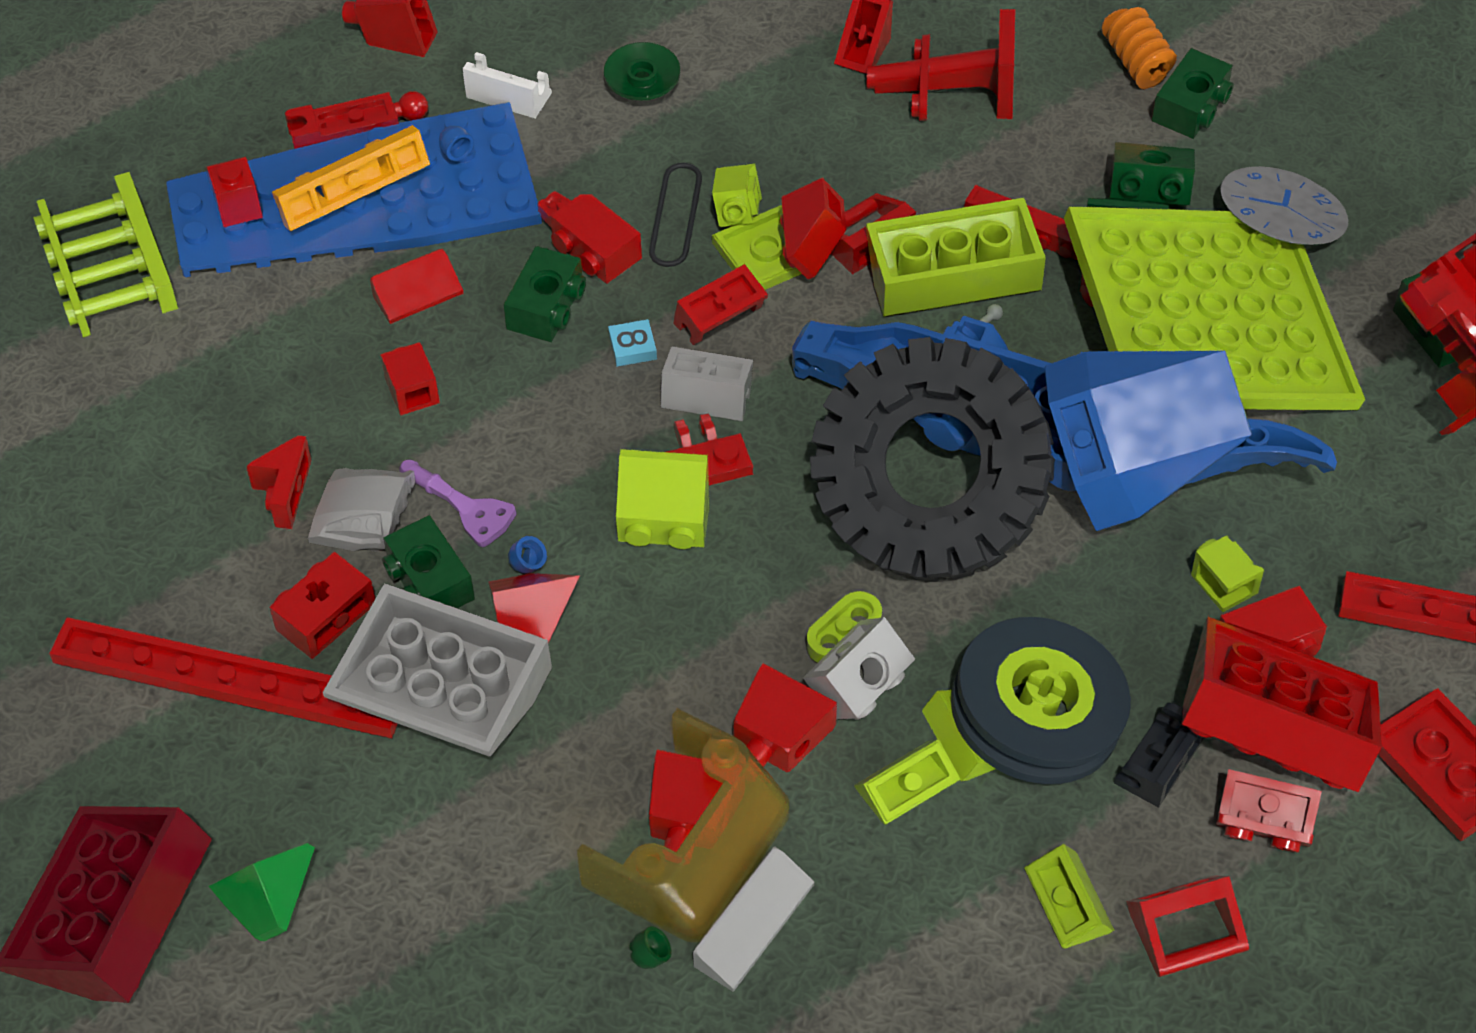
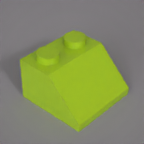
[616,449,709,549]

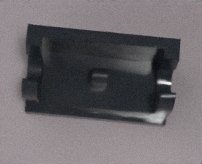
[1114,702,1204,808]

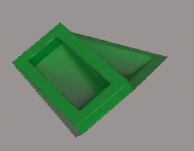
[209,843,315,941]

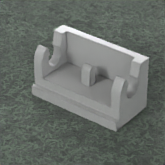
[661,346,753,421]

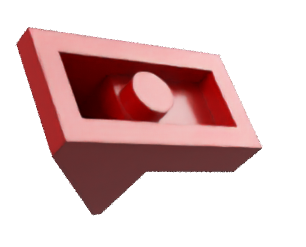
[246,435,312,529]

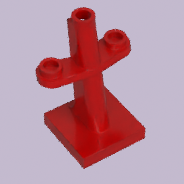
[867,9,1015,121]

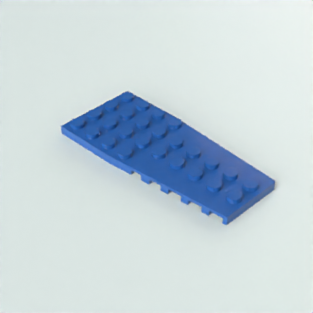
[166,102,542,277]

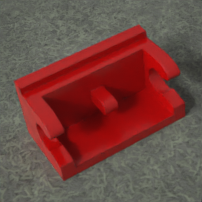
[673,264,768,345]

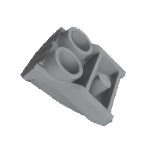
[308,468,416,551]

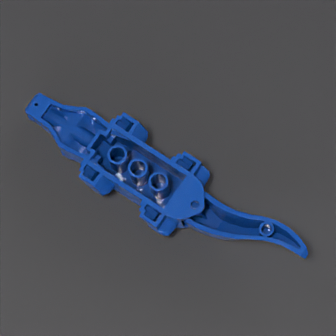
[792,316,1337,491]

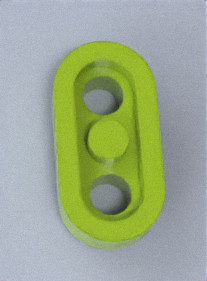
[807,591,882,663]

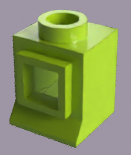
[712,164,762,227]
[1191,535,1264,612]

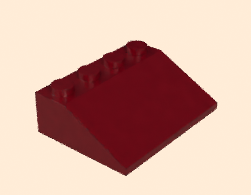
[0,806,212,1003]

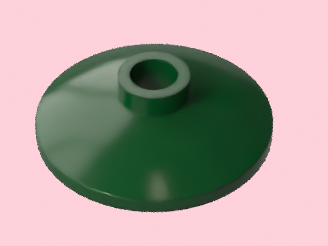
[604,42,680,101]

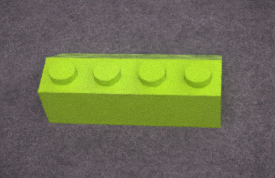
[866,198,1046,316]

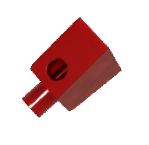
[342,0,438,57]
[734,663,837,778]
[649,749,743,865]

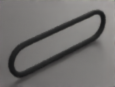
[649,162,702,267]

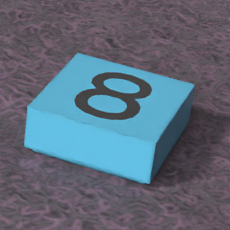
[608,319,657,367]

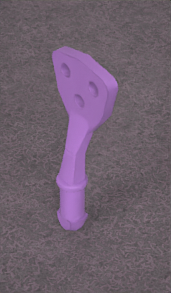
[399,460,516,547]

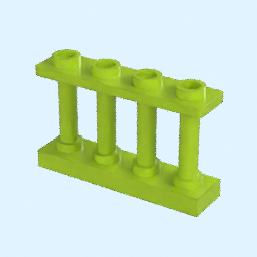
[33,172,178,338]

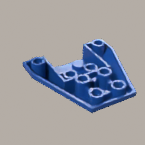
[1045,351,1252,531]

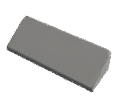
[693,846,814,992]

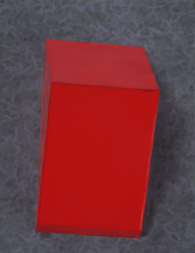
[834,0,893,74]

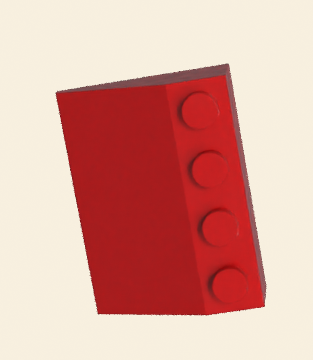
[1182,616,1382,792]

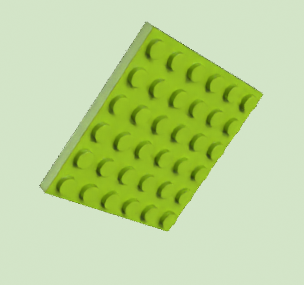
[1064,207,1366,410]

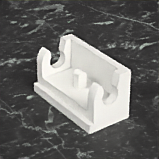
[463,52,552,119]

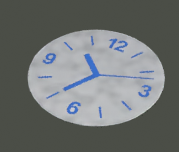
[1221,166,1348,245]

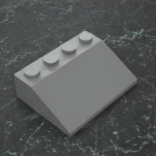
[323,583,552,756]

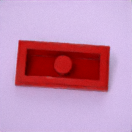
[370,249,464,324]

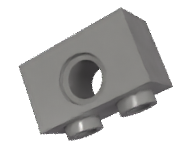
[803,617,915,720]

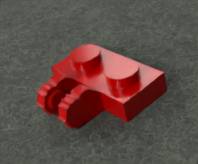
[666,413,753,485]

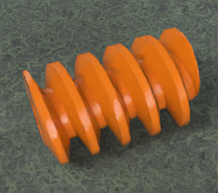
[1102,7,1177,90]

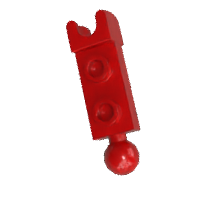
[285,91,428,149]

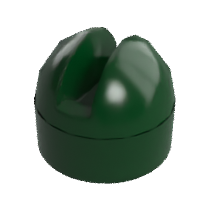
[630,926,672,969]

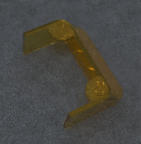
[577,708,790,943]

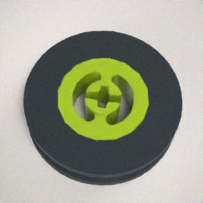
[951,617,1131,784]

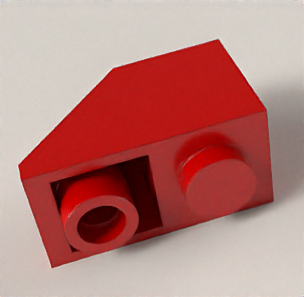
[780,177,847,280]

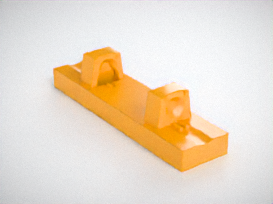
[272,125,430,231]

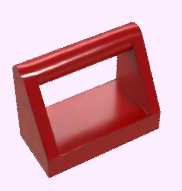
[831,193,916,275]
[1126,875,1249,977]

